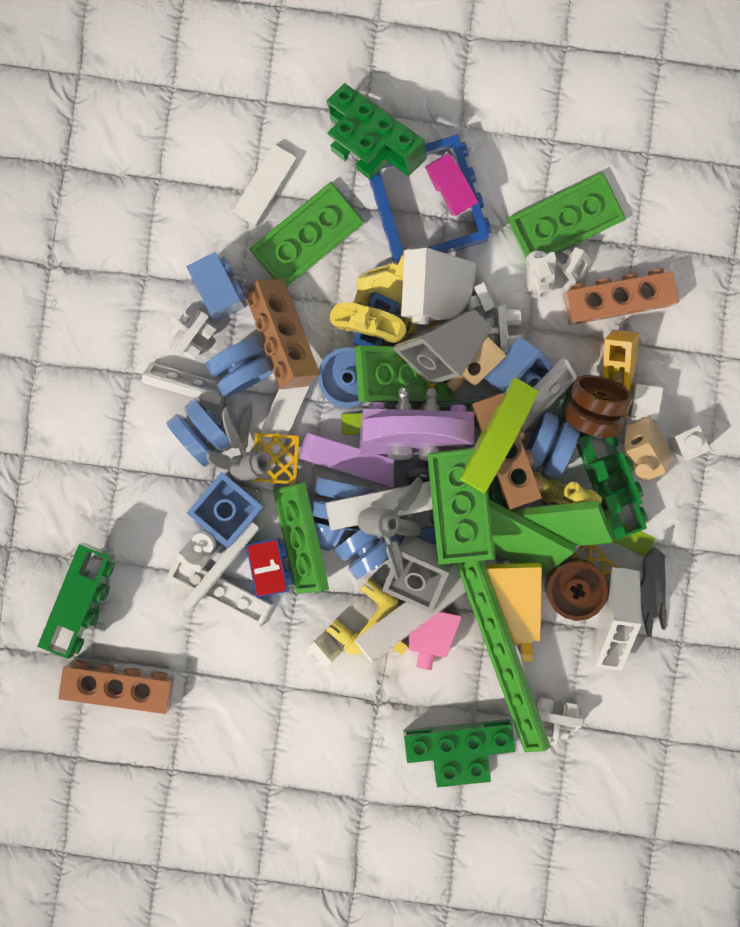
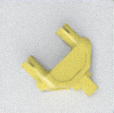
[353,250,418,334]
[330,302,407,344]
[533,471,603,505]
[326,576,409,656]

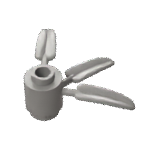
[206,407,270,483]
[358,477,423,580]

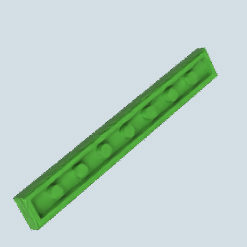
[456,560,551,753]

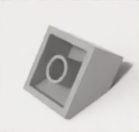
[382,536,454,613]

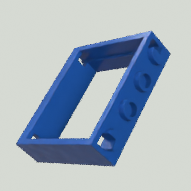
[369,134,492,264]

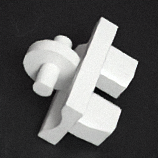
[526,251,556,299]
[485,305,523,353]
[169,310,217,359]
[176,530,223,577]
[536,698,583,745]

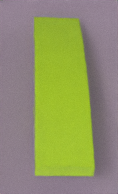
[460,377,539,493]

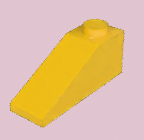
[603,330,639,419]

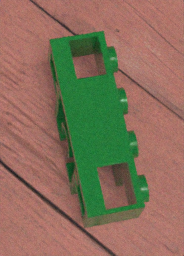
[326,83,427,180]
[576,434,648,540]
[37,543,115,659]
[403,719,515,788]

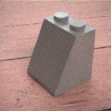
[393,309,492,384]

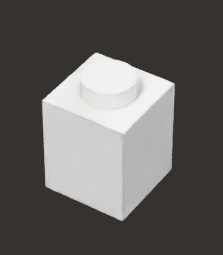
[628,383,663,422]
[668,426,710,462]

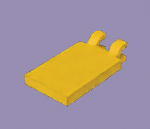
[486,563,542,662]

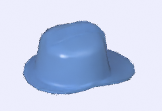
[313,516,360,551]

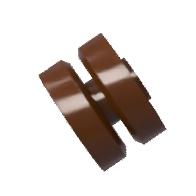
[564,375,633,438]
[545,557,608,621]

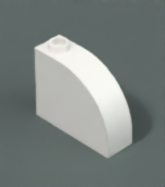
[401,248,476,324]
[595,567,642,671]

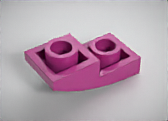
[425,153,478,216]

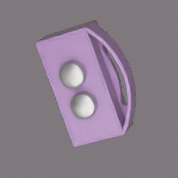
[360,388,474,461]

